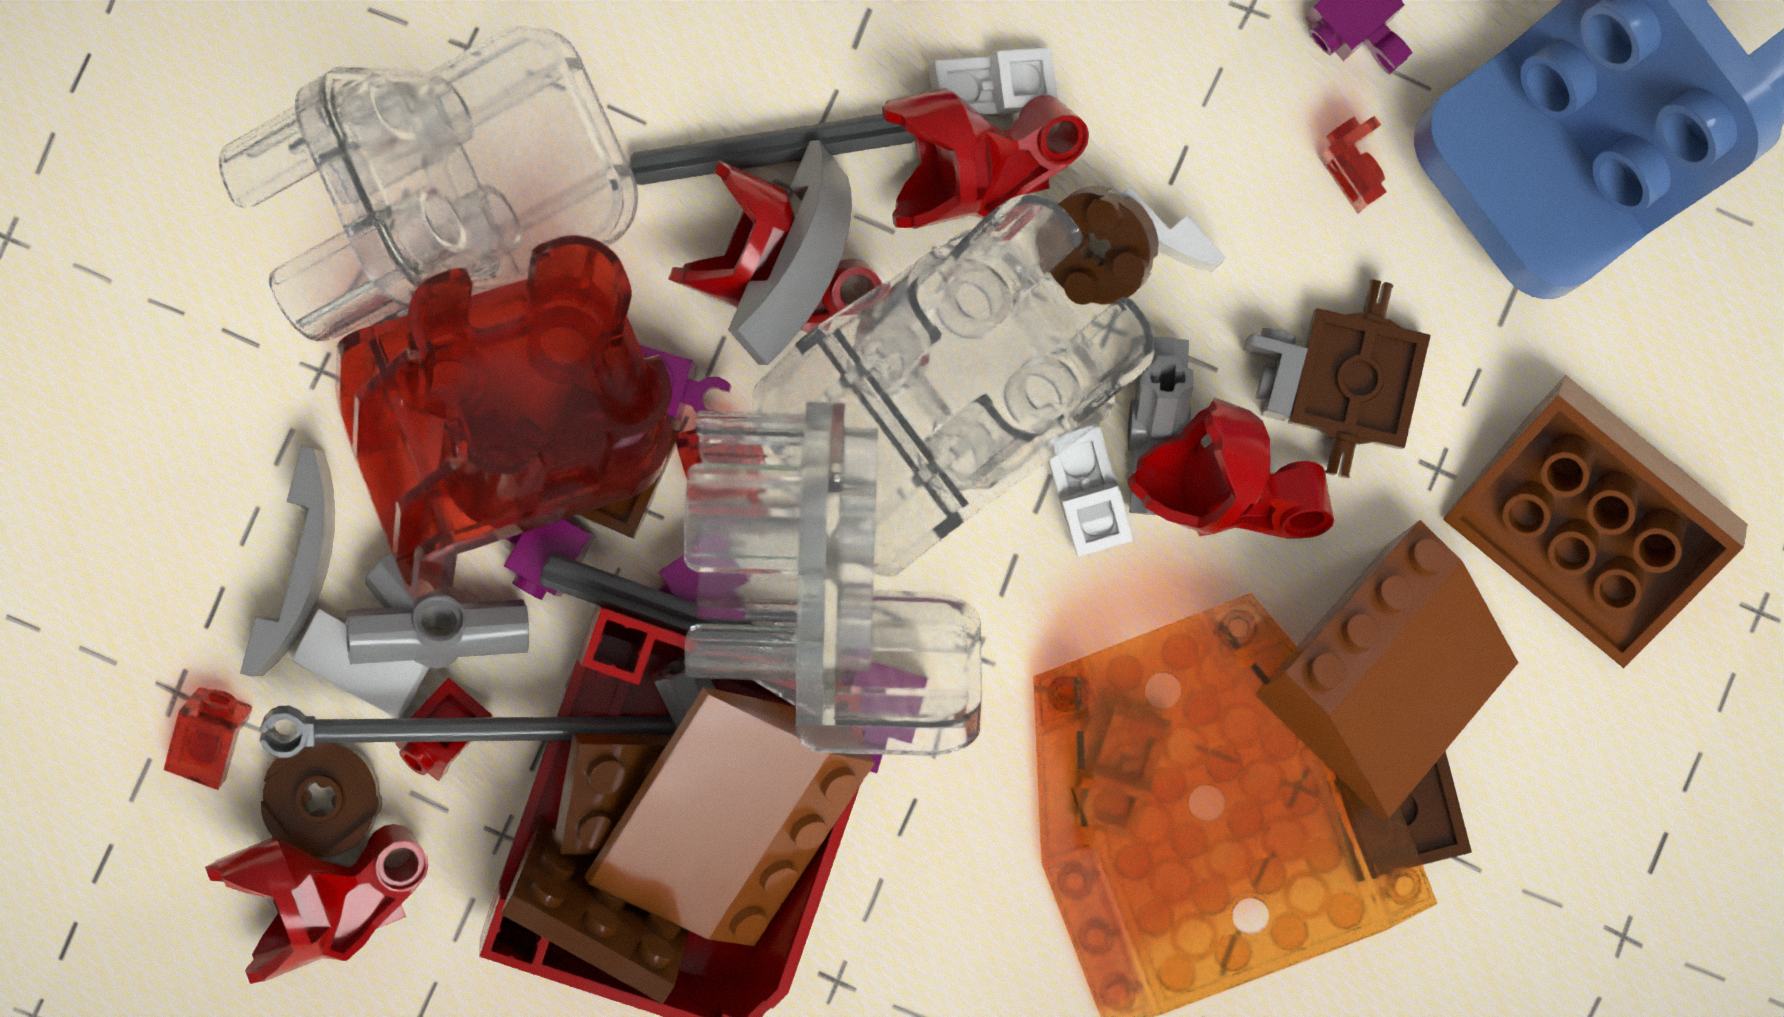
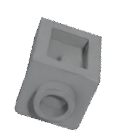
[1243,328,1308,421]

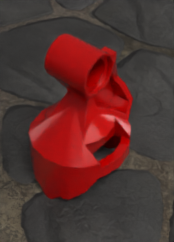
[882,88,1089,229]
[668,160,885,339]
[1127,397,1334,539]
[205,824,429,984]

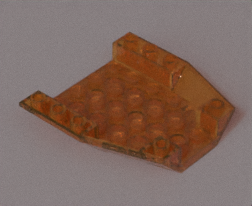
[1033,593,1438,1017]

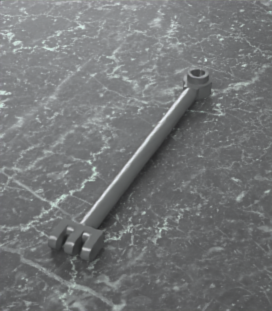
[259,705,677,758]

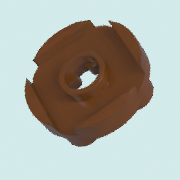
[1038,186,1159,305]
[261,743,383,857]

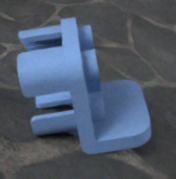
[1414,0,1784,299]

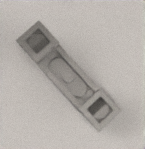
[728,140,852,365]
[240,445,335,677]

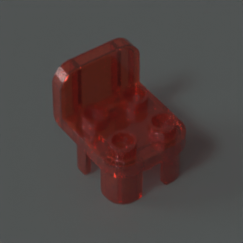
[335,235,672,599]

